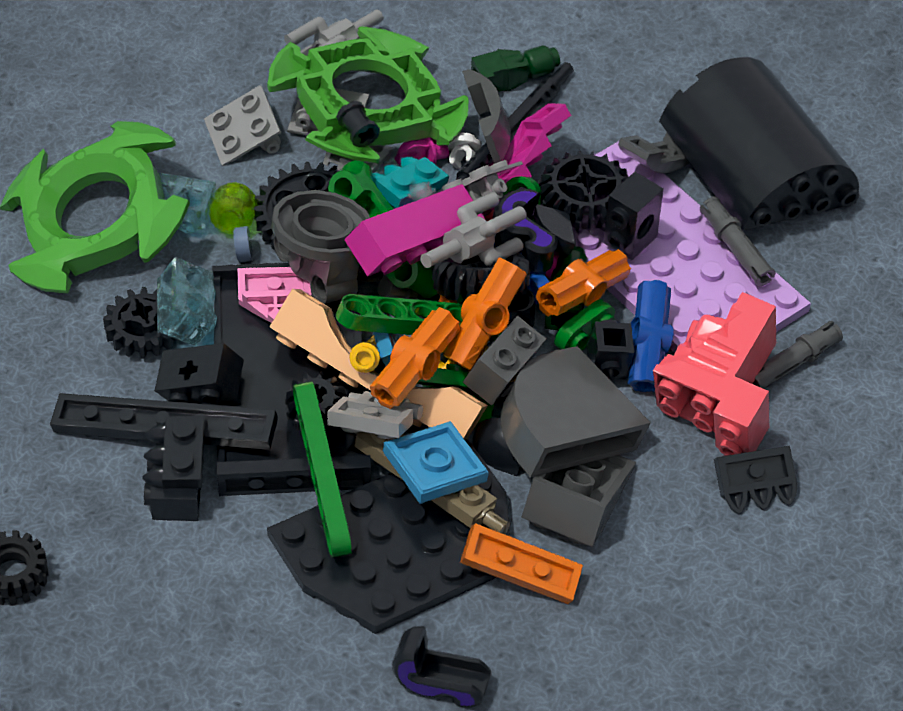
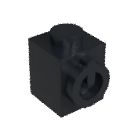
[587,320,634,380]

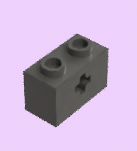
[463,316,546,406]

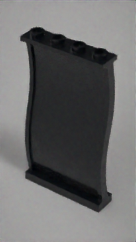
[212,263,371,496]

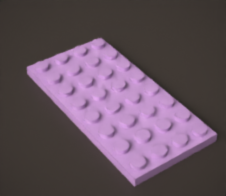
[572,141,811,352]

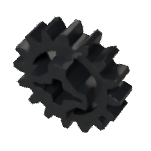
[103,287,184,359]

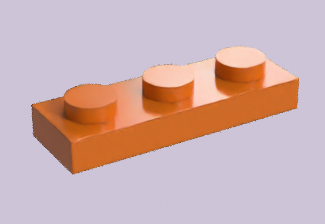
[460,523,583,604]

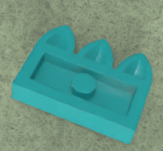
[372,157,449,208]

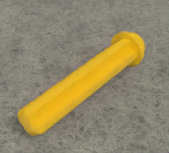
[349,335,380,373]

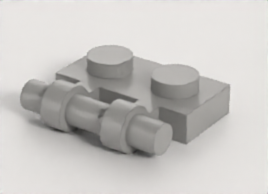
[328,391,423,439]

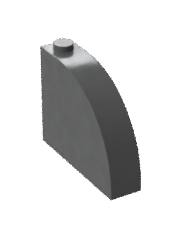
[501,346,651,477]

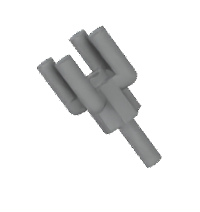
[284,9,384,56]
[421,192,526,268]

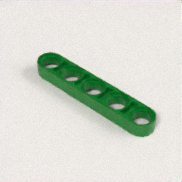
[336,294,506,342]
[293,381,351,557]

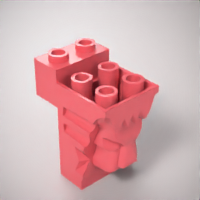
[653,292,776,456]

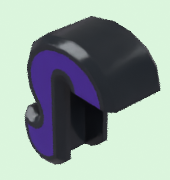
[492,189,558,273]
[392,626,491,707]

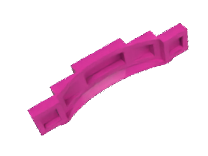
[422,104,571,215]

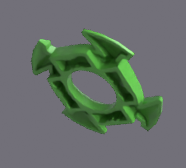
[267,26,469,164]
[0,121,190,293]

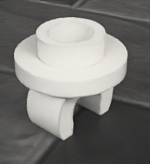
[448,133,482,169]

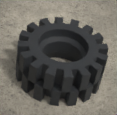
[0,530,49,606]

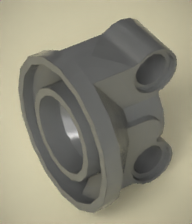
[271,190,370,305]

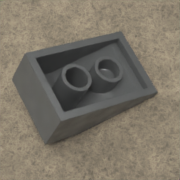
[521,455,636,546]

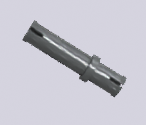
[699,196,776,286]
[753,321,843,389]

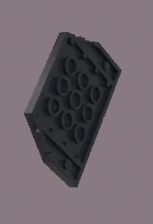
[267,439,510,634]

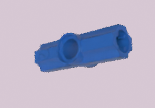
[628,280,674,392]

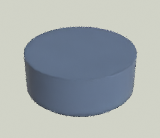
[233,226,253,263]

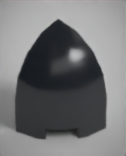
[533,204,576,258]
[472,418,522,476]

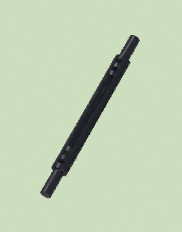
[456,62,574,180]

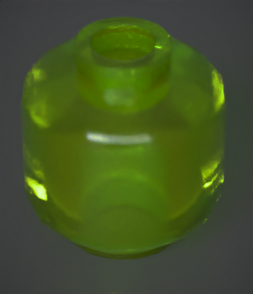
[209,182,257,234]

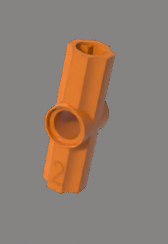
[536,249,631,317]
[443,257,527,371]
[370,307,460,409]

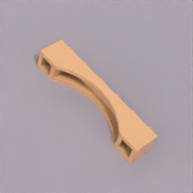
[270,289,488,440]

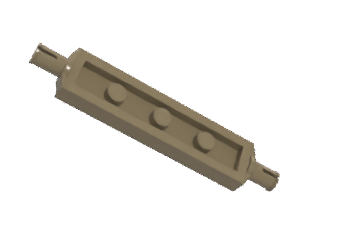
[354,431,510,534]

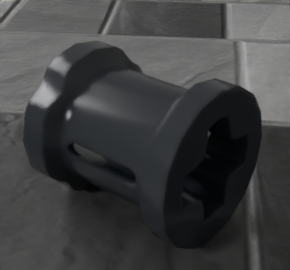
[336,101,380,148]

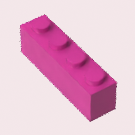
[345,184,485,276]

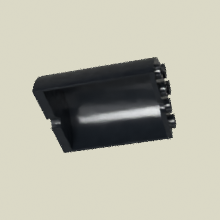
[659,57,859,231]

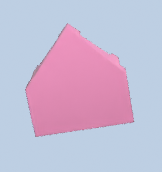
[238,267,311,323]

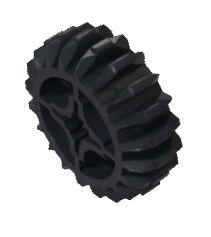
[539,150,628,235]
[432,247,531,304]

